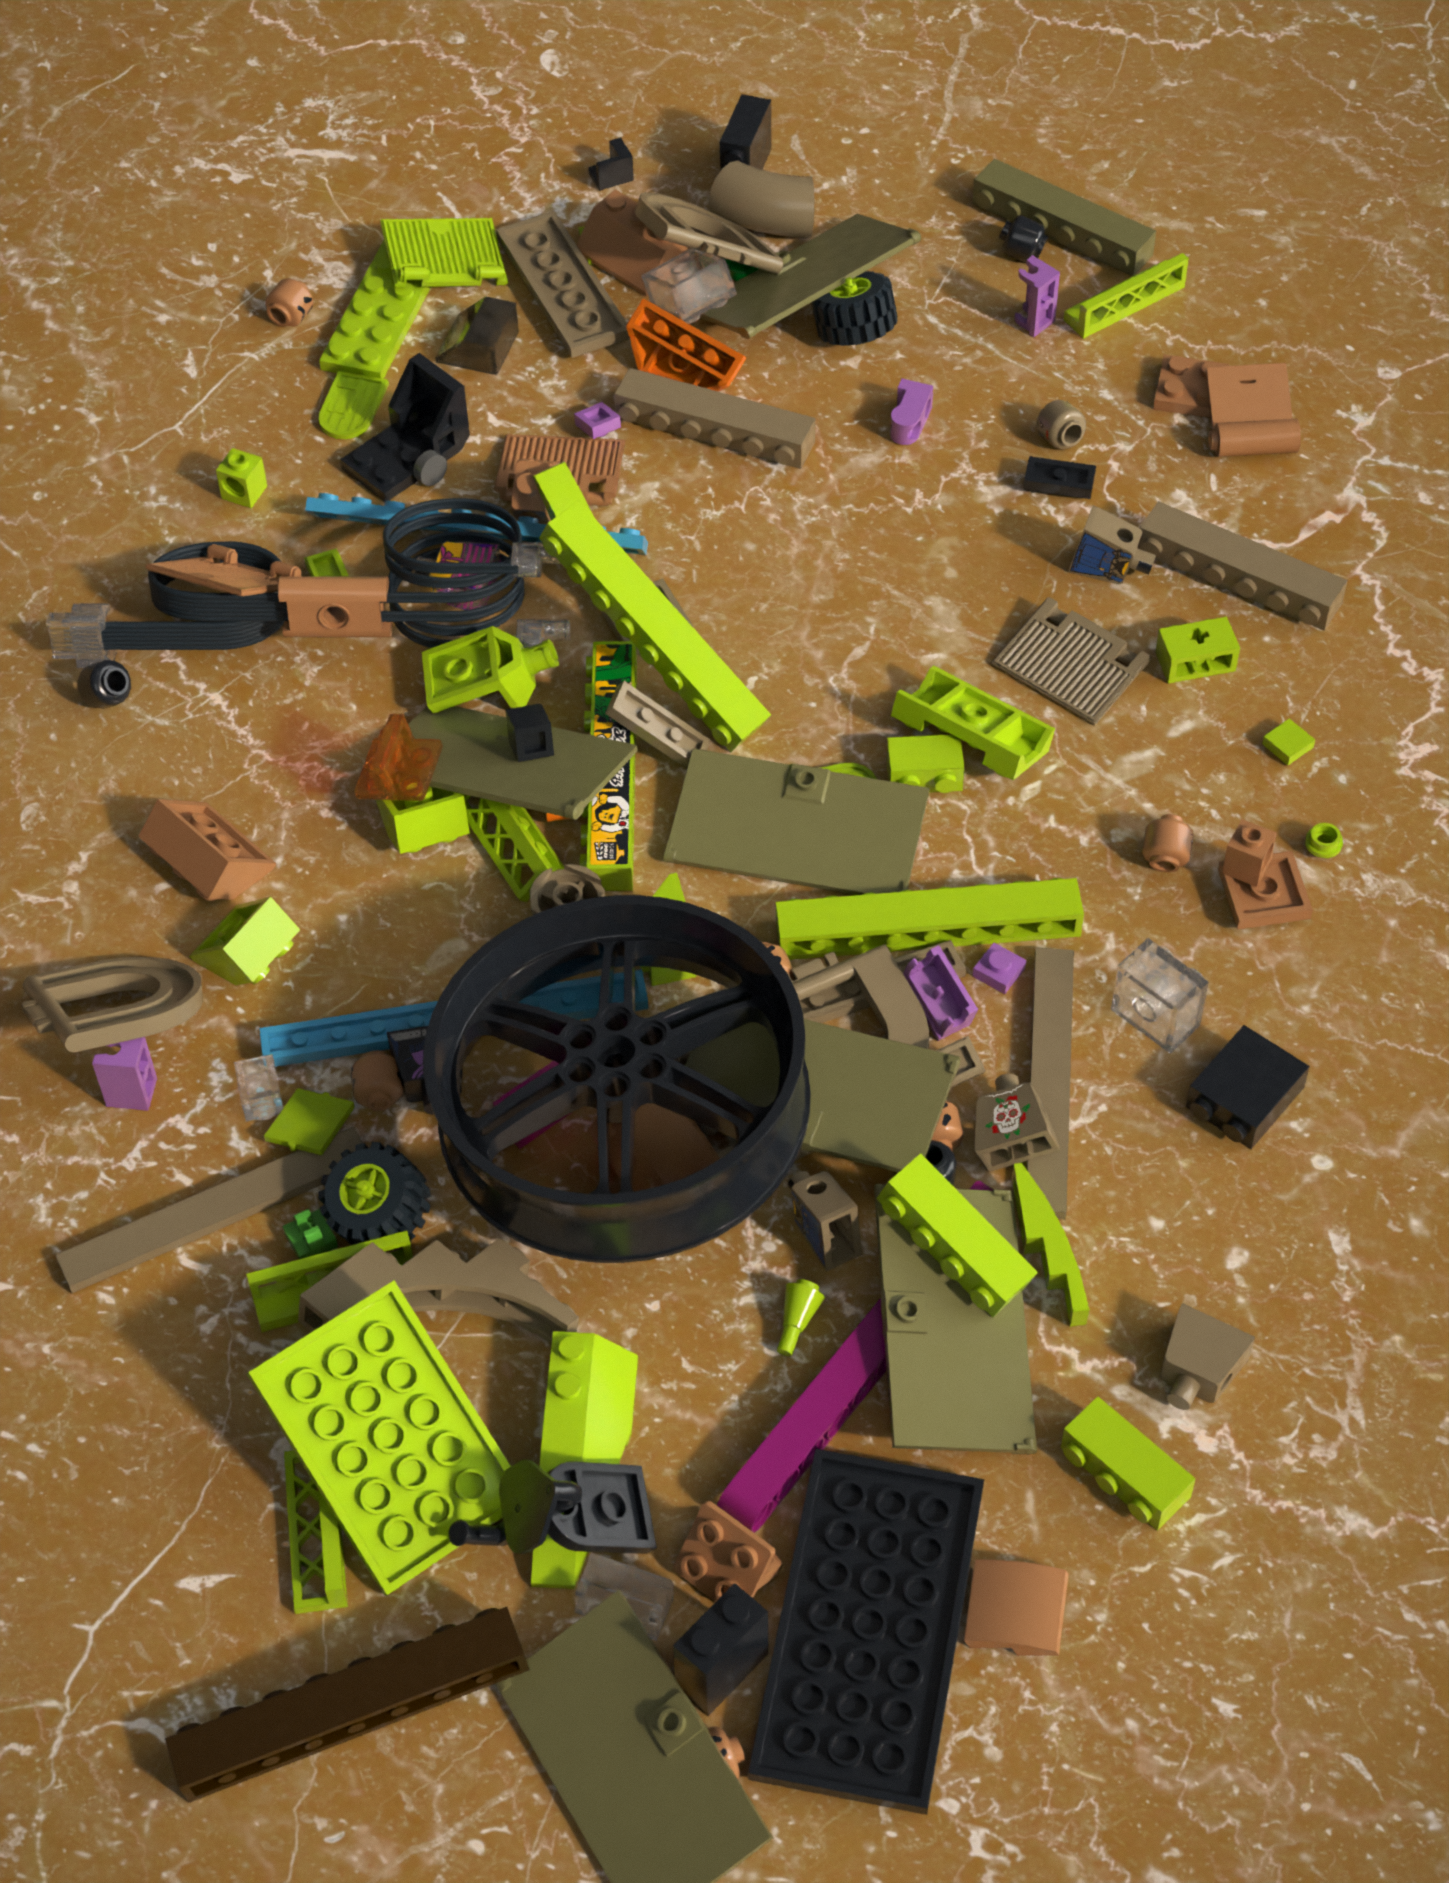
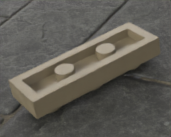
[605,681,711,769]

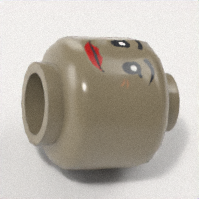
[1036,400,1086,450]

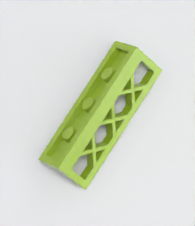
[1064,253,1189,339]
[463,794,564,902]
[246,1230,413,1332]
[284,1450,348,1614]

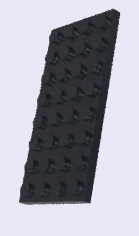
[748,1449,984,1815]

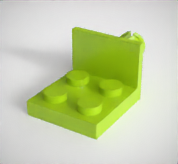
[421,626,559,714]

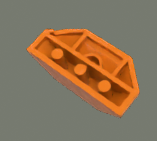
[626,298,746,391]

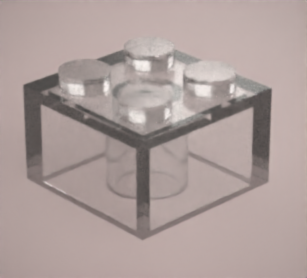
[641,248,737,324]
[1111,938,1209,1054]

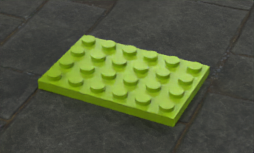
[246,1280,511,1596]

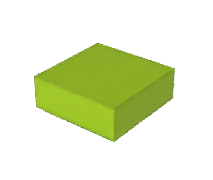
[1262,718,1315,765]

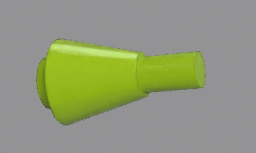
[777,1279,825,1356]

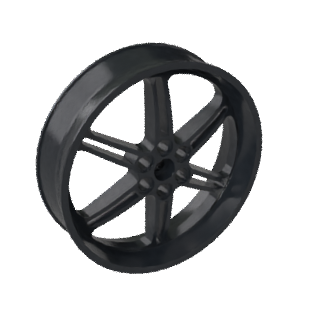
[423,895,811,1263]

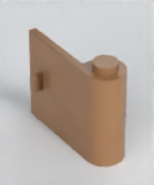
[1206,363,1301,457]

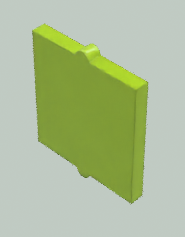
[264,1088,355,1155]

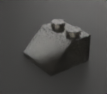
[435,296,519,375]

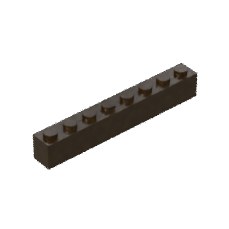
[165,1606,530,1803]

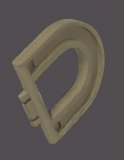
[634,192,783,274]
[786,944,929,1049]
[22,957,203,1052]

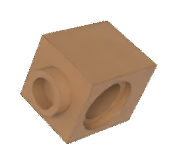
[1222,819,1277,887]

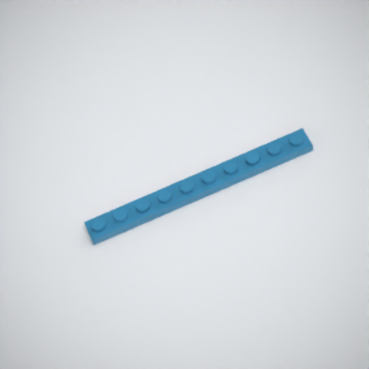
[305,493,648,555]
[259,969,649,1068]

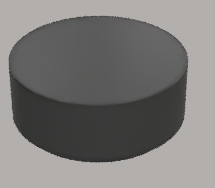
[413,450,447,486]

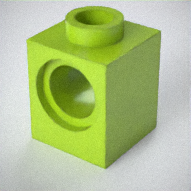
[216,448,267,508]

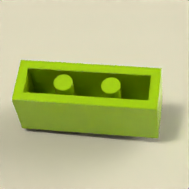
[1061,1396,1196,1531]

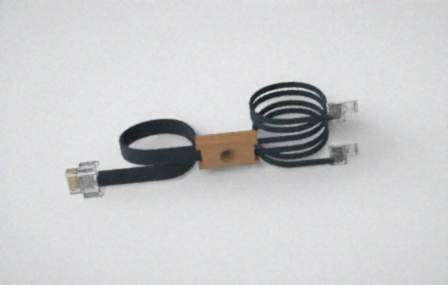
[46,498,571,668]

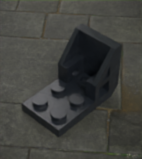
[340,353,470,502]

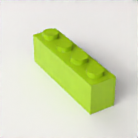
[876,1153,1038,1318]

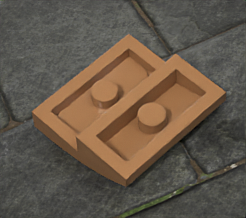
[964,1559,1069,1656]

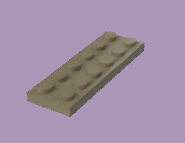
[496,211,630,358]

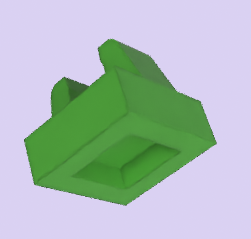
[283,1209,338,1259]

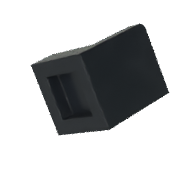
[588,137,634,191]
[505,704,554,762]

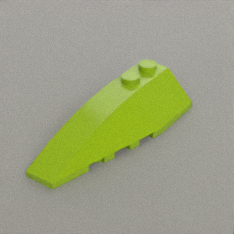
[531,1331,638,1589]

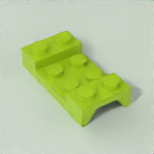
[891,665,1055,780]

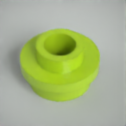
[1305,823,1343,858]

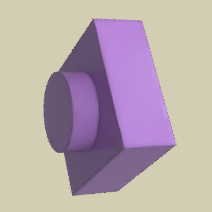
[574,402,621,439]
[973,943,1026,994]

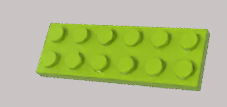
[319,240,431,379]

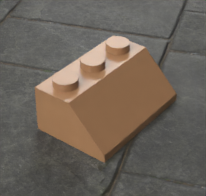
[576,189,688,297]
[138,799,277,901]
[587,1103,720,1192]

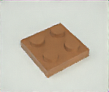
[1153,354,1229,418]
[1218,851,1313,930]

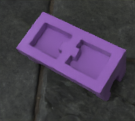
[1015,255,1060,337]
[903,945,978,1041]
[92,1037,157,1111]

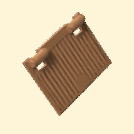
[494,434,625,506]
[145,544,301,596]

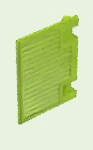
[380,218,508,287]

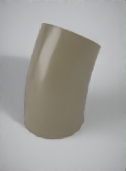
[709,161,814,238]

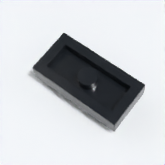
[1023,456,1096,499]

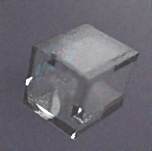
[234,1054,284,1122]

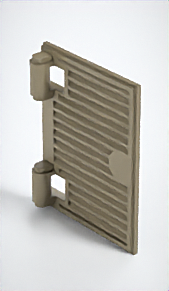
[991,597,1152,725]

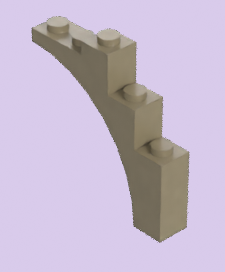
[298,1237,579,1344]

